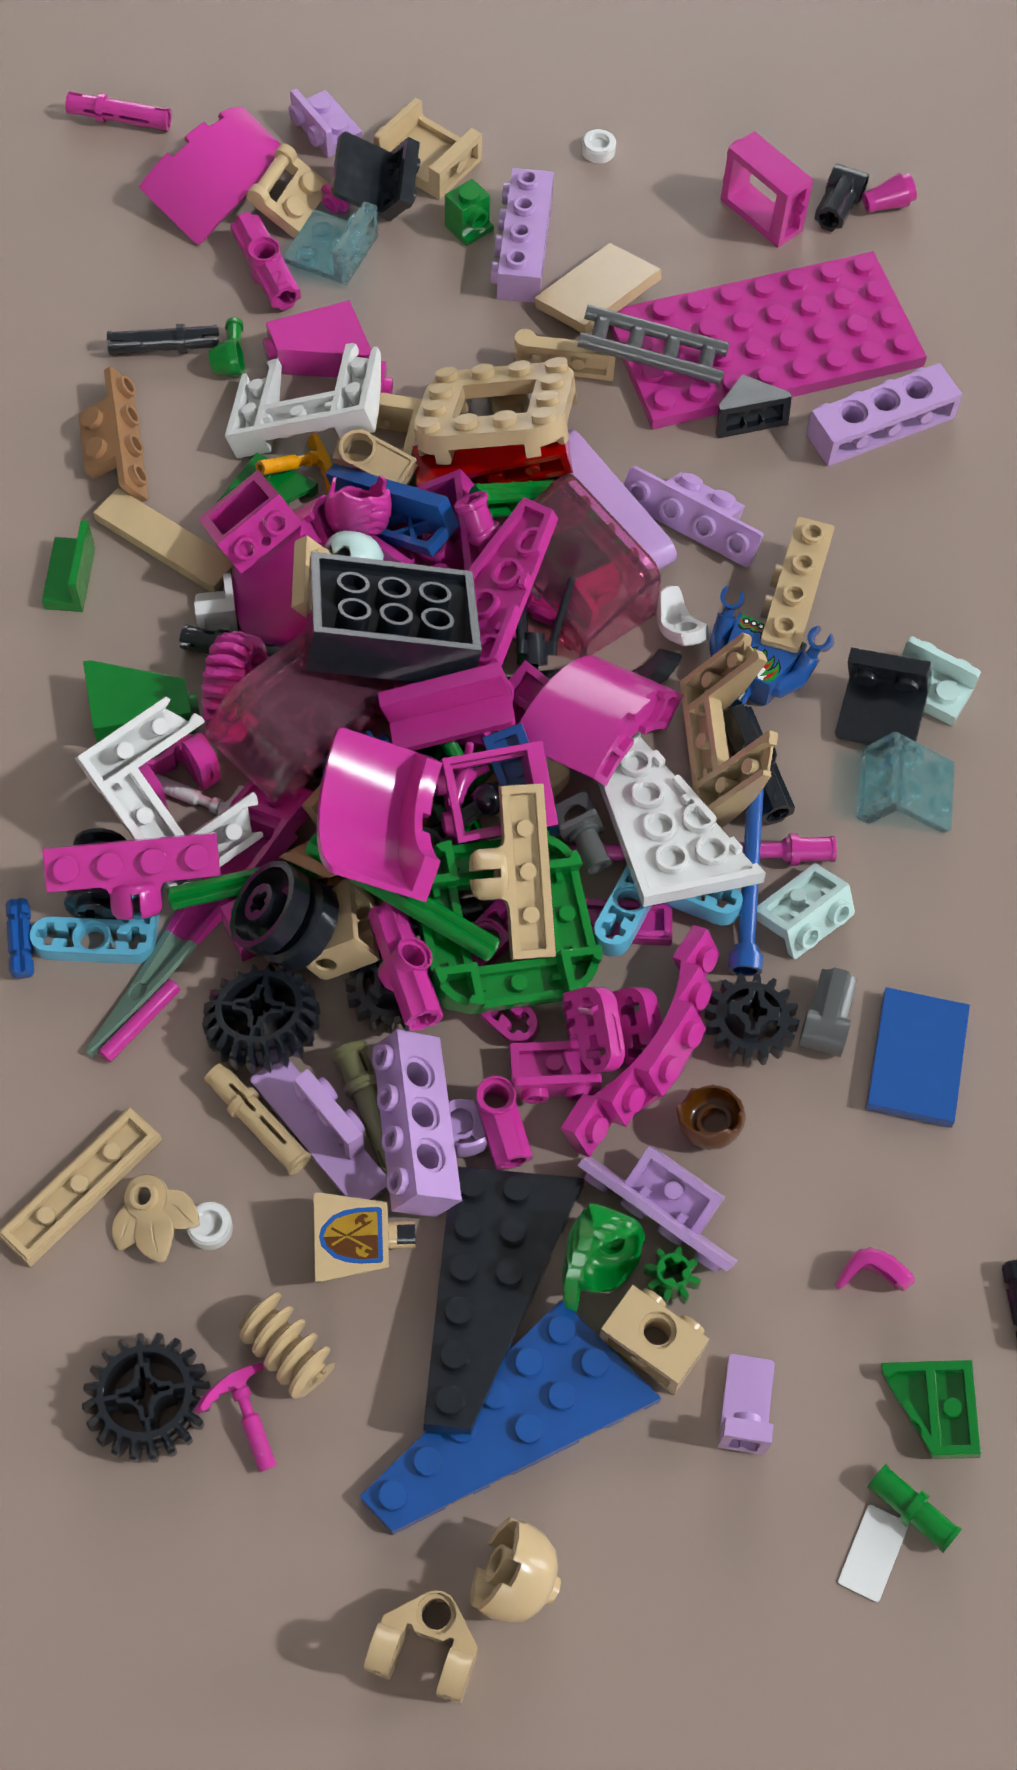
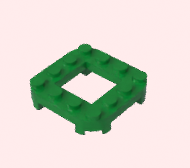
[417,830,602,1014]

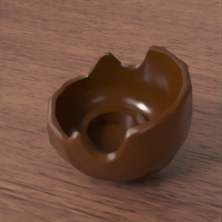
[676,1084,746,1150]

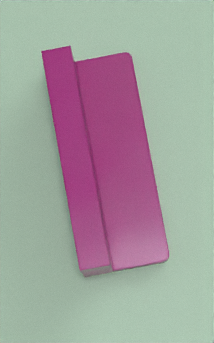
[378,662,515,751]

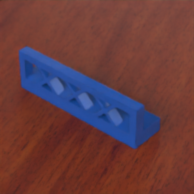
[325,464,460,557]

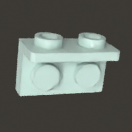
[901,636,981,726]
[757,863,855,959]

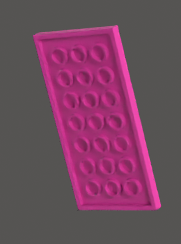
[609,251,927,430]

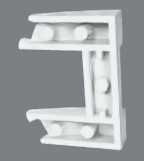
[225,343,381,459]
[74,697,263,889]

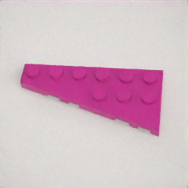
[382,497,558,690]

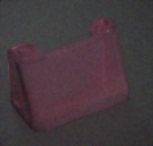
[533,473,661,658]

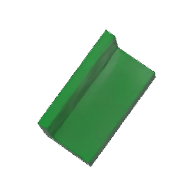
[42,520,95,612]

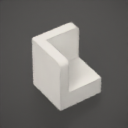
[194,573,239,633]

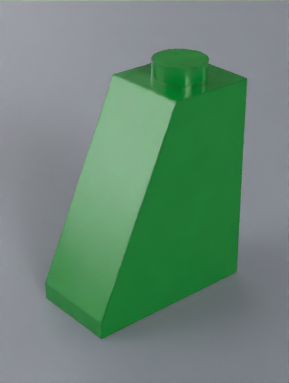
[83,660,200,743]

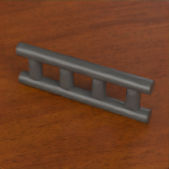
[577,304,729,385]

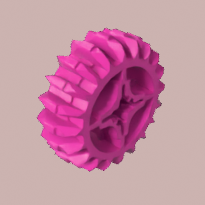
[201,631,271,742]

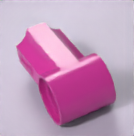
[475,1076,533,1170]

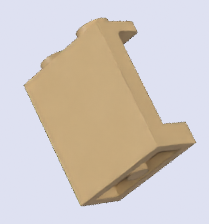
[373,98,482,200]

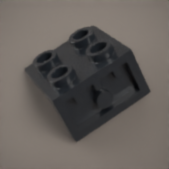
[835,647,932,753]

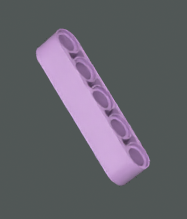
[552,429,677,579]

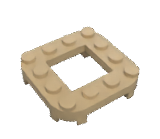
[413,357,578,465]

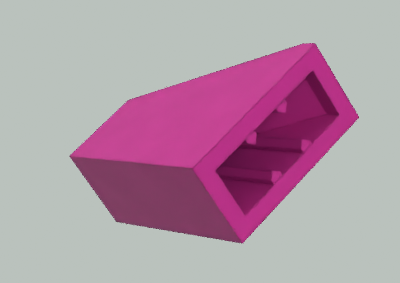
[262,300,371,378]

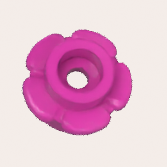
[321,183,350,213]

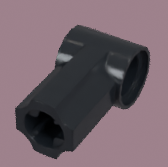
[814,163,869,232]

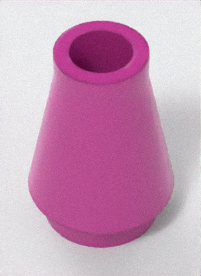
[862,172,917,213]

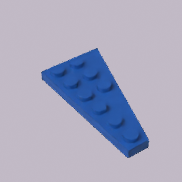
[360,1299,661,1535]

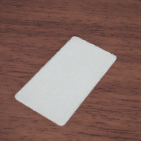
[838,1505,909,1602]

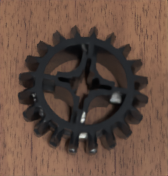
[202,963,321,1075]
[82,1332,211,1463]

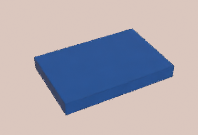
[865,987,970,1128]

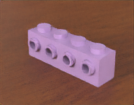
[491,168,554,303]

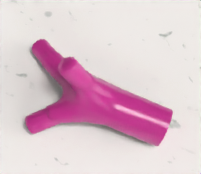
[454,742,490,809]

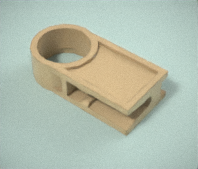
[339,429,418,485]

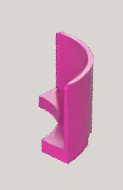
[138,107,286,244]
[232,494,335,648]
[519,655,684,786]
[317,727,443,902]

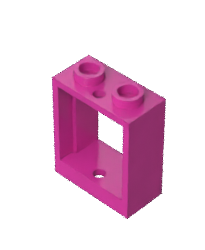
[720,131,813,248]
[198,470,303,574]
[435,741,558,845]

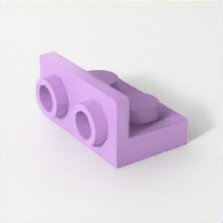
[288,88,362,158]

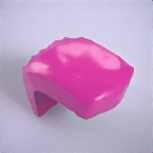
[835,1247,915,1291]

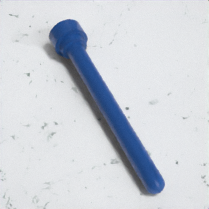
[728,789,764,976]

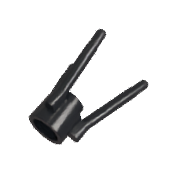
[515,576,576,666]

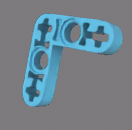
[593,865,743,957]
[30,884,164,964]

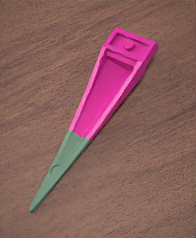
[86,772,314,1058]

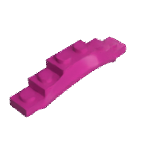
[560,925,720,1157]

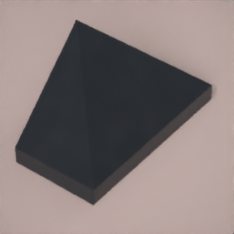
[716,374,792,438]

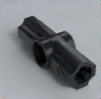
[723,704,795,825]

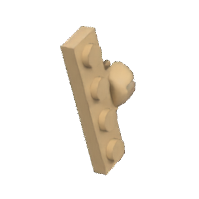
[469,783,556,960]

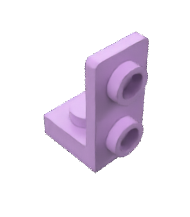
[718,1354,775,1455]

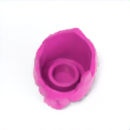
[324,475,392,536]

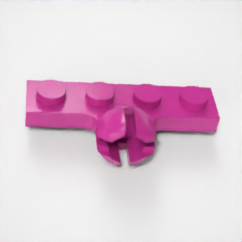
[42,832,221,920]

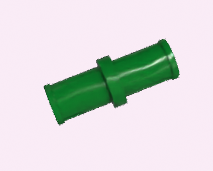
[867,1464,962,1553]

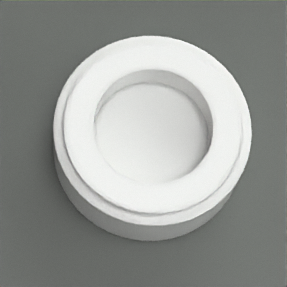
[581,129,616,163]
[187,1202,233,1250]

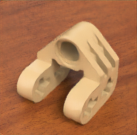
[364,1590,478,1705]

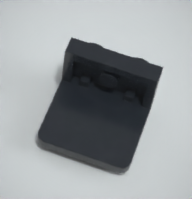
[331,131,421,222]

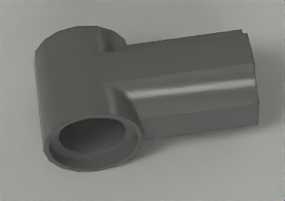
[798,967,857,1057]

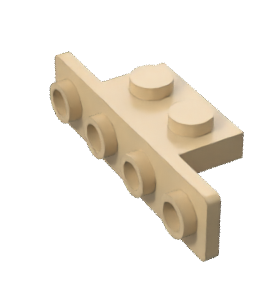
[760,517,835,653]

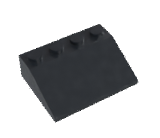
[305,552,482,683]

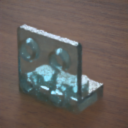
[284,202,378,285]
[857,731,955,833]

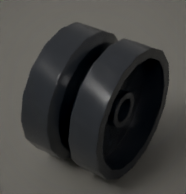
[230,861,339,971]

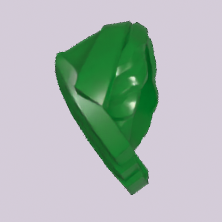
[562,1204,645,1312]

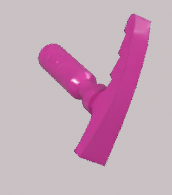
[194,1362,277,1472]

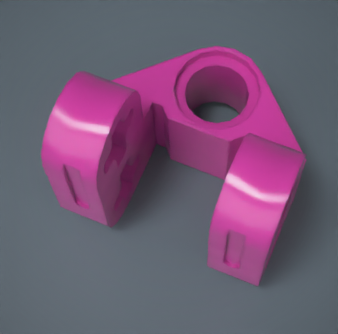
[138,732,221,810]
[561,987,662,1072]

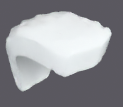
[657,586,710,647]

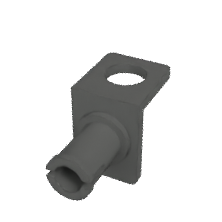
[555,791,612,874]

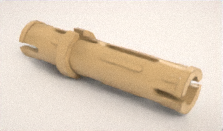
[204,1062,312,1175]

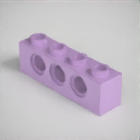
[806,363,963,466]
[372,1029,462,1217]

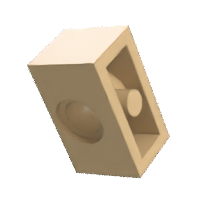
[599,1285,710,1395]

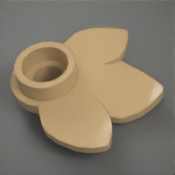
[112,1174,200,1263]

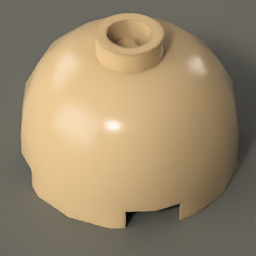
[470,1517,561,1622]

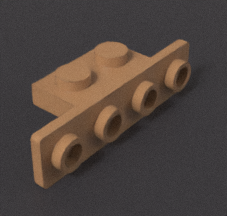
[78,366,149,502]

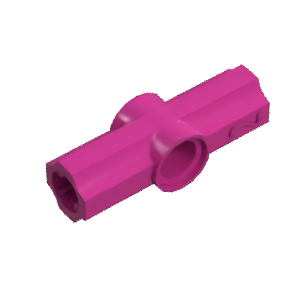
[230,211,301,311]
[368,902,444,1031]

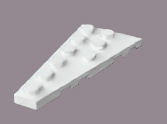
[598,732,766,907]

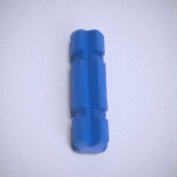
[5,898,34,979]

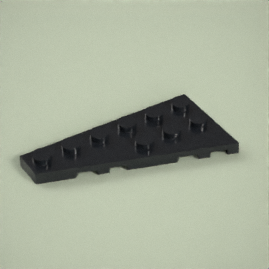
[423,1166,585,1435]

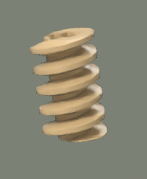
[239,1292,336,1399]

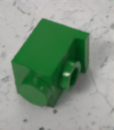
[445,179,494,246]

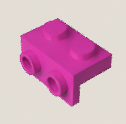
[509,1040,602,1104]

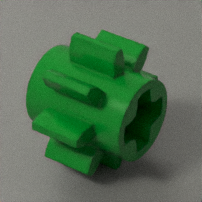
[643,1246,701,1307]

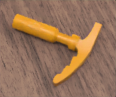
[256,432,332,494]

